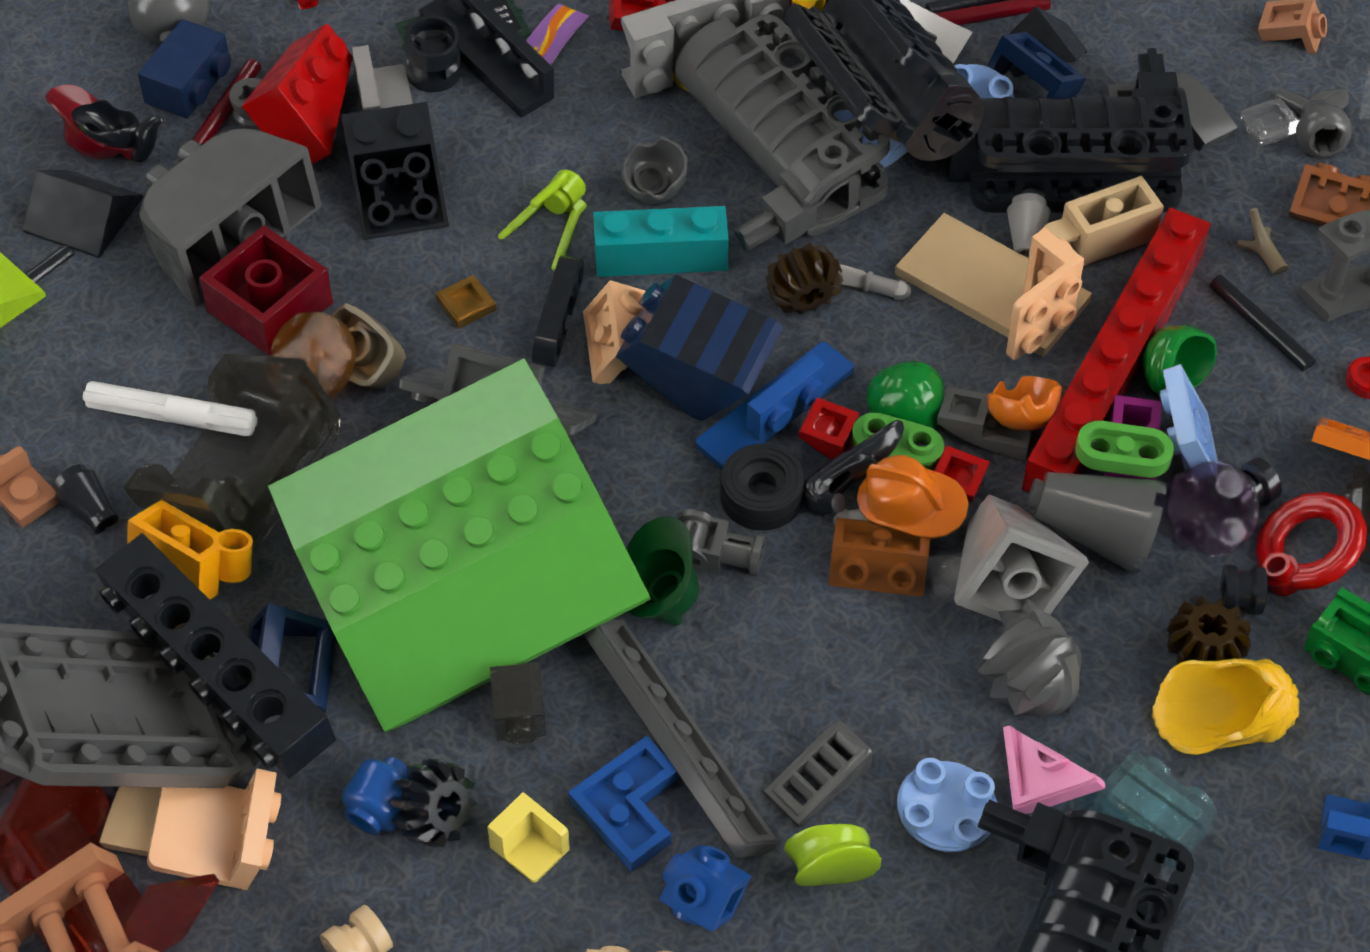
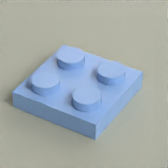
[1160,364,1221,490]

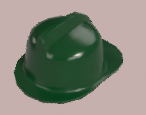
[627,516,700,626]

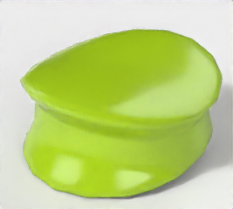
[784,824,882,887]

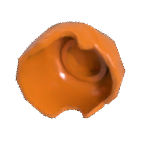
[987,376,1062,431]

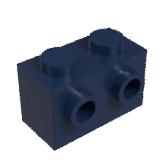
[137,19,231,119]

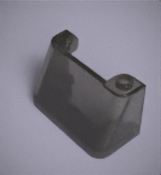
[123,354,341,550]

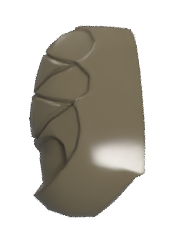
[314,303,406,389]

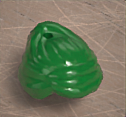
[1141,324,1217,398]

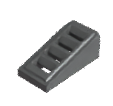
[764,720,873,828]

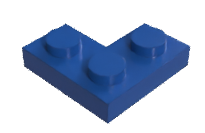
[568,736,679,873]

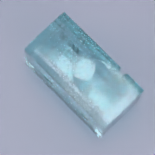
[1093,750,1218,870]

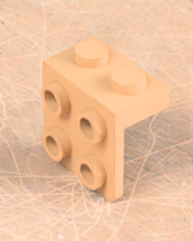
[1006,227,1084,360]
[147,768,281,890]

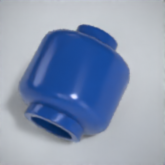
[341,756,408,835]

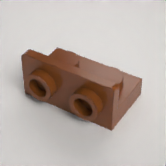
[1289,163,1370,226]
[829,517,930,597]

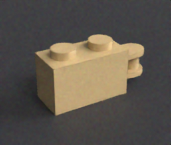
[1042,176,1164,266]

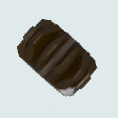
[765,243,844,315]
[1167,595,1251,664]

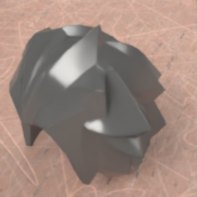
[978,599,1082,718]

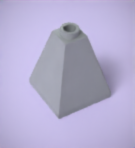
[954,494,1089,621]

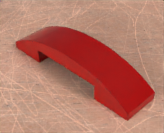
[799,397,990,502]

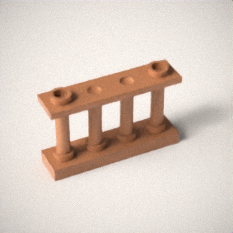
[0,843,159,952]

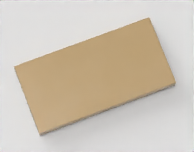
[895,213,1092,358]

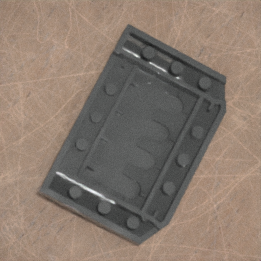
[0,623,261,788]

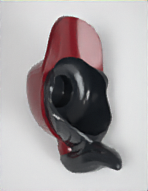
[45,84,164,162]

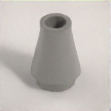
[1007,193,1051,258]

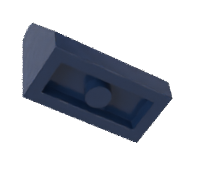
[987,32,1086,98]
[239,602,336,713]

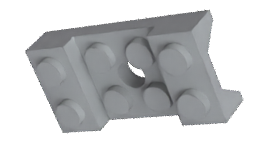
[621,0,790,98]

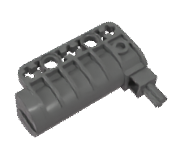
[675,14,890,251]

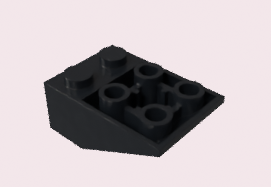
[342,102,449,240]

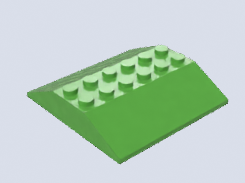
[268,358,651,733]

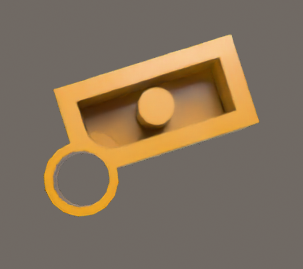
[127,499,253,600]

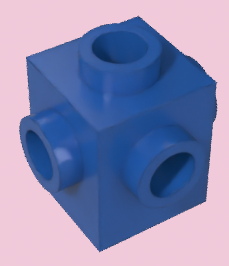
[659,845,752,932]

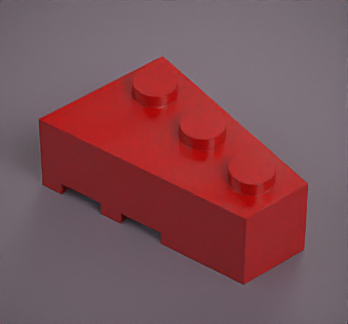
[242,23,353,164]

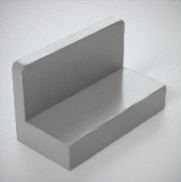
[352,45,413,111]

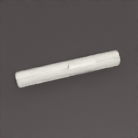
[83,381,257,436]

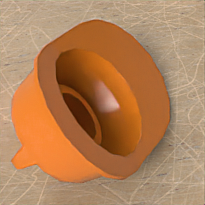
[857,455,969,539]

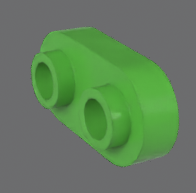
[851,412,944,471]
[1075,421,1174,478]

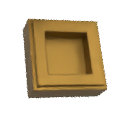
[435,274,497,329]

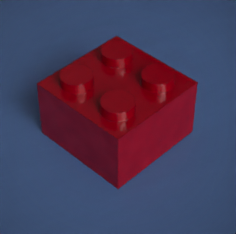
[199,225,333,357]

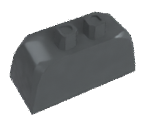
[139,129,322,307]

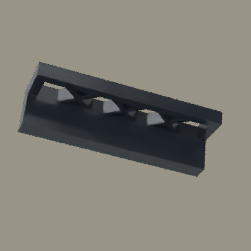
[419,0,554,118]

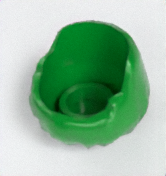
[867,360,944,429]

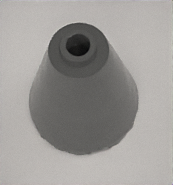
[1027,472,1166,573]

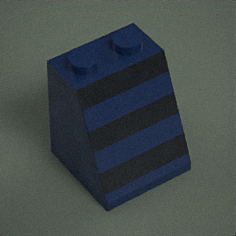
[616,275,784,421]

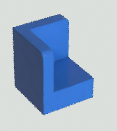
[1317,795,1370,861]

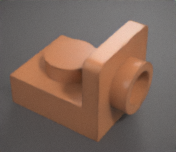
[1258,0,1327,54]
[0,446,59,528]

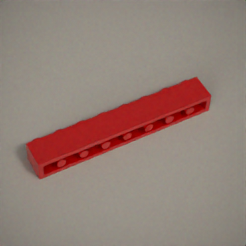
[1022,207,1211,493]

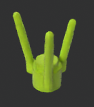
[498,169,587,271]

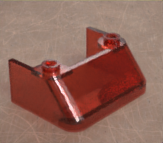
[0,778,219,952]

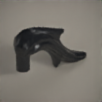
[803,420,904,516]

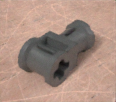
[677,509,766,576]

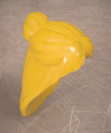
[1152,658,1299,755]

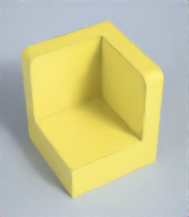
[487,792,570,883]

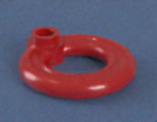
[1255,492,1367,596]

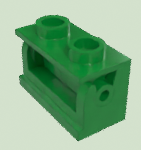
[1303,587,1370,695]

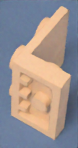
[583,280,646,384]

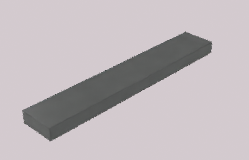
[583,620,778,858]

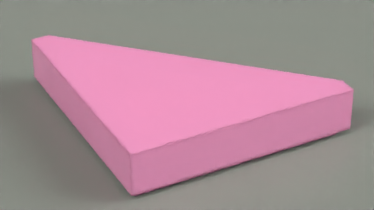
[1003,725,1105,814]

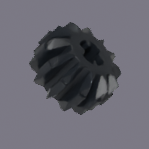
[388,758,478,848]

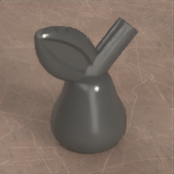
[1274,88,1352,158]

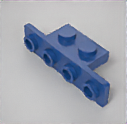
[696,342,854,470]

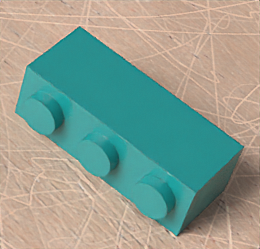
[593,206,729,277]

